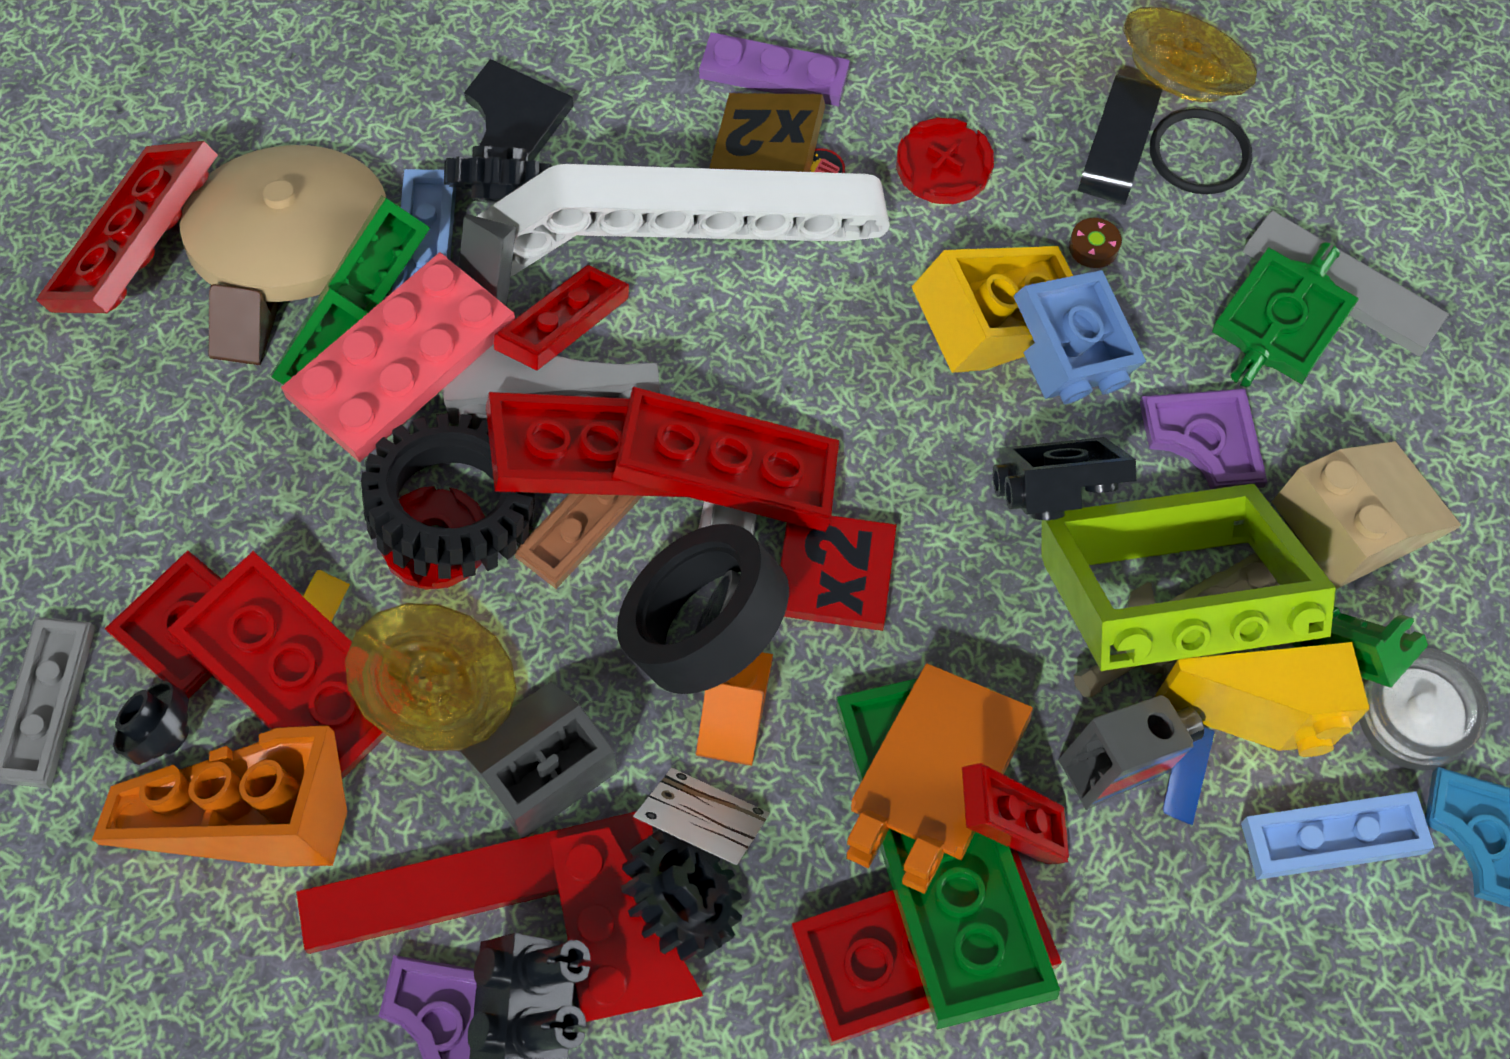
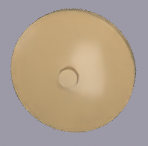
[180,145,386,302]

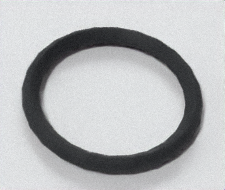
[1150,108,1252,195]

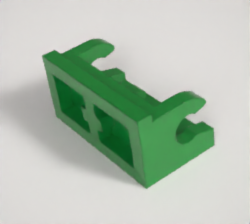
[1293,607,1428,688]

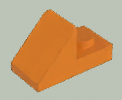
[696,652,773,766]

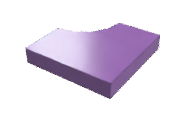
[1140,389,1268,489]
[379,955,477,1059]

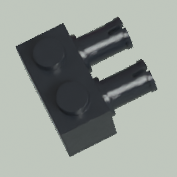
[468,933,591,1059]

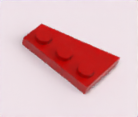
[550,827,703,1022]

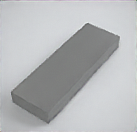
[0,617,96,789]

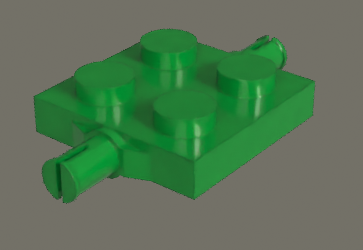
[1212,242,1359,387]

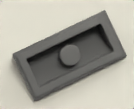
[459,214,516,306]

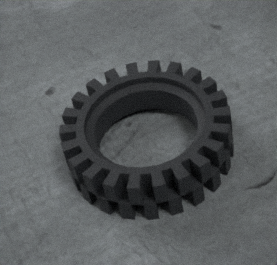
[361,413,535,579]

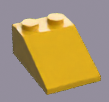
[912,246,1073,373]
[1154,642,1370,757]

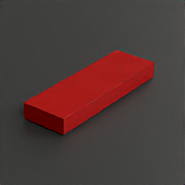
[494,265,629,371]
[962,763,1069,864]

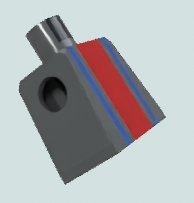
[1058,695,1204,810]

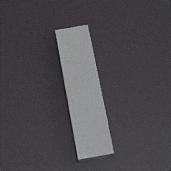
[1243,210,1449,357]

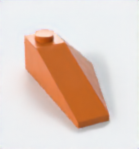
[92,726,348,867]

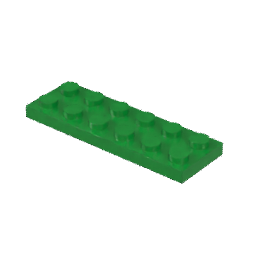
[836,678,1060,1030]

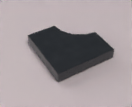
[464,59,574,161]

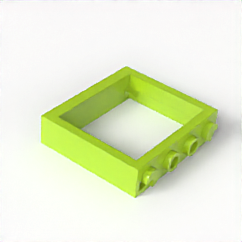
[1041,483,1336,671]

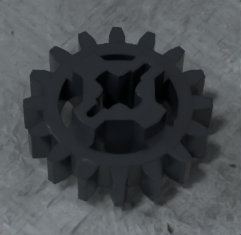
[444,146,552,203]
[621,829,742,961]

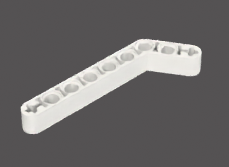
[476,164,890,277]

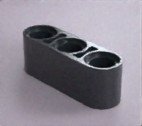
[1078,74,1163,205]

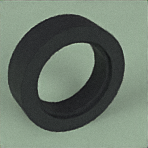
[617,524,789,694]

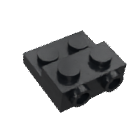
[993,437,1137,520]

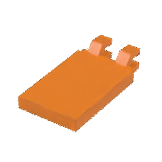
[846,663,1033,894]

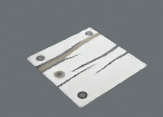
[633,768,770,865]

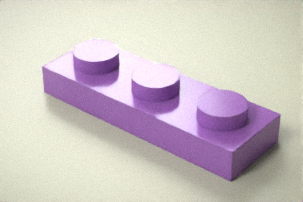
[699,32,850,106]

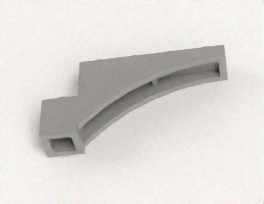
[386,296,660,429]

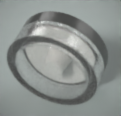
[1359,648,1489,771]

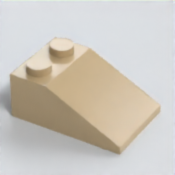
[1272,441,1461,589]

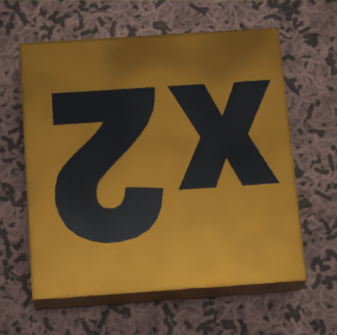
[709,93,826,172]

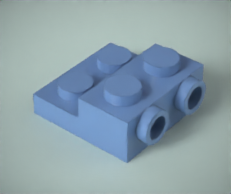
[1013,270,1146,404]

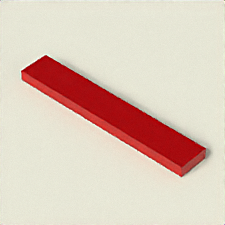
[296,811,661,954]

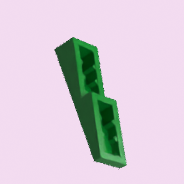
[271,195,430,385]

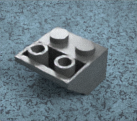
[456,681,618,838]

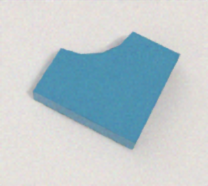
[1425,767,1510,907]

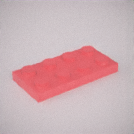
[281,252,515,463]

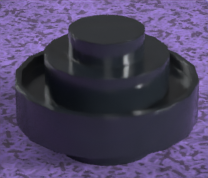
[113,681,189,765]

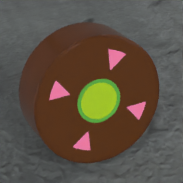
[1069,218,1122,268]

